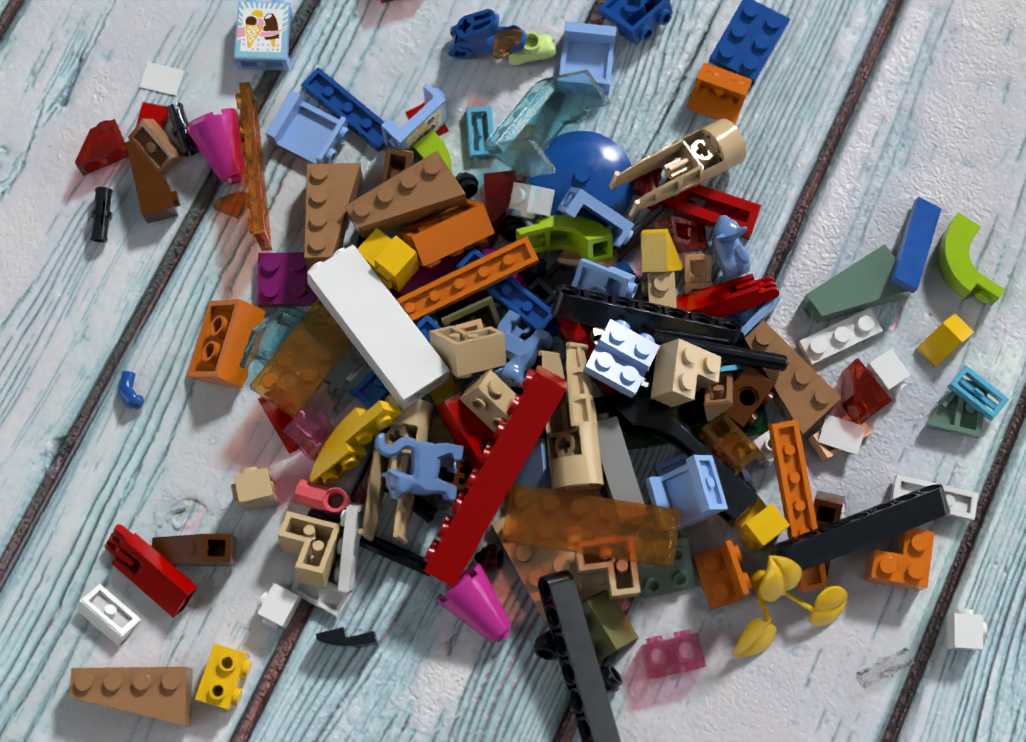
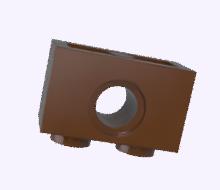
[717,365,775,432]

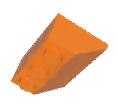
[396,200,495,268]
[186,299,265,388]

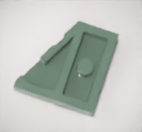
[925,379,988,439]

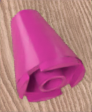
[186,108,246,186]
[436,563,511,643]

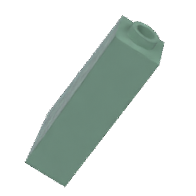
[802,244,911,323]

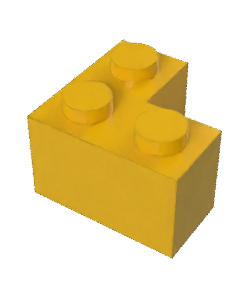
[357,228,419,292]
[724,493,790,553]

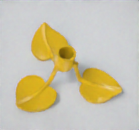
[733,555,848,658]

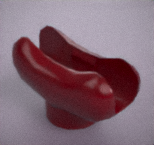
[632,166,663,210]

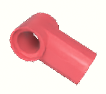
[293,479,352,517]

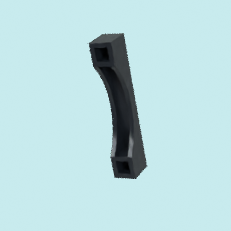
[611,391,759,527]

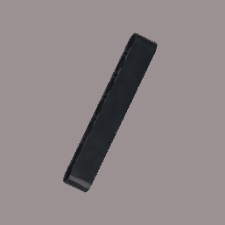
[551,285,742,346]
[770,484,950,571]
[538,570,621,742]

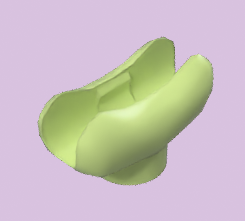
[508,31,556,65]

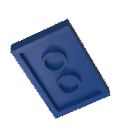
[708,0,790,85]

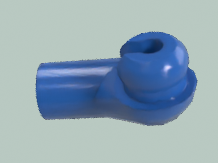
[118,371,144,409]

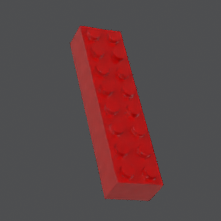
[423,365,568,587]

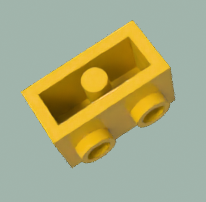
[195,644,252,711]

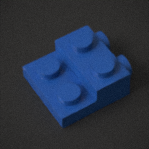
[598,0,673,45]

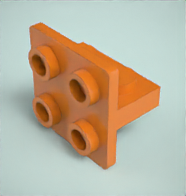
[686,63,752,125]

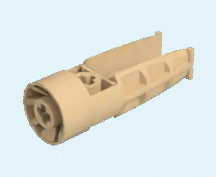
[609,119,746,218]
[538,342,604,492]
[358,395,434,544]

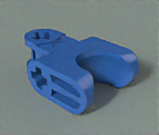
[448,9,527,60]

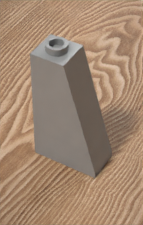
[596,412,647,523]

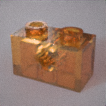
[698,412,761,476]

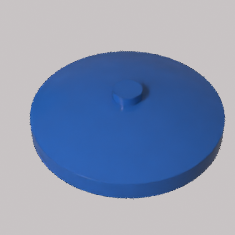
[529,131,634,227]

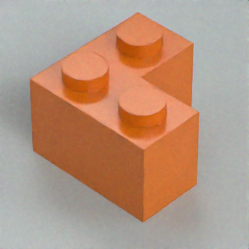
[864,528,934,591]

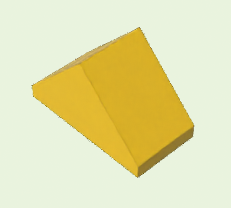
[641,229,683,272]
[916,313,974,368]

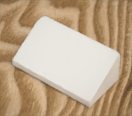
[77,584,141,646]

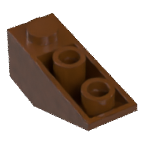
[152,534,237,567]

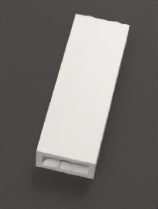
[307,245,450,410]

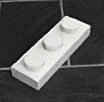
[797,307,883,367]
[890,474,979,521]
[335,503,363,592]

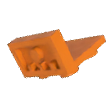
[692,540,751,610]

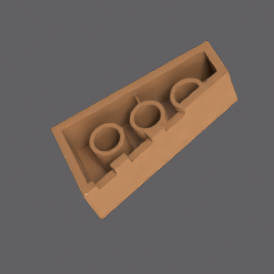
[344,151,468,238]
[304,163,363,271]
[741,320,842,437]
[69,667,193,727]

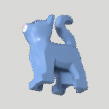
[707,215,750,283]
[464,310,553,388]
[375,433,464,501]

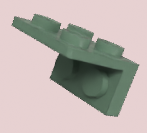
[627,529,695,599]

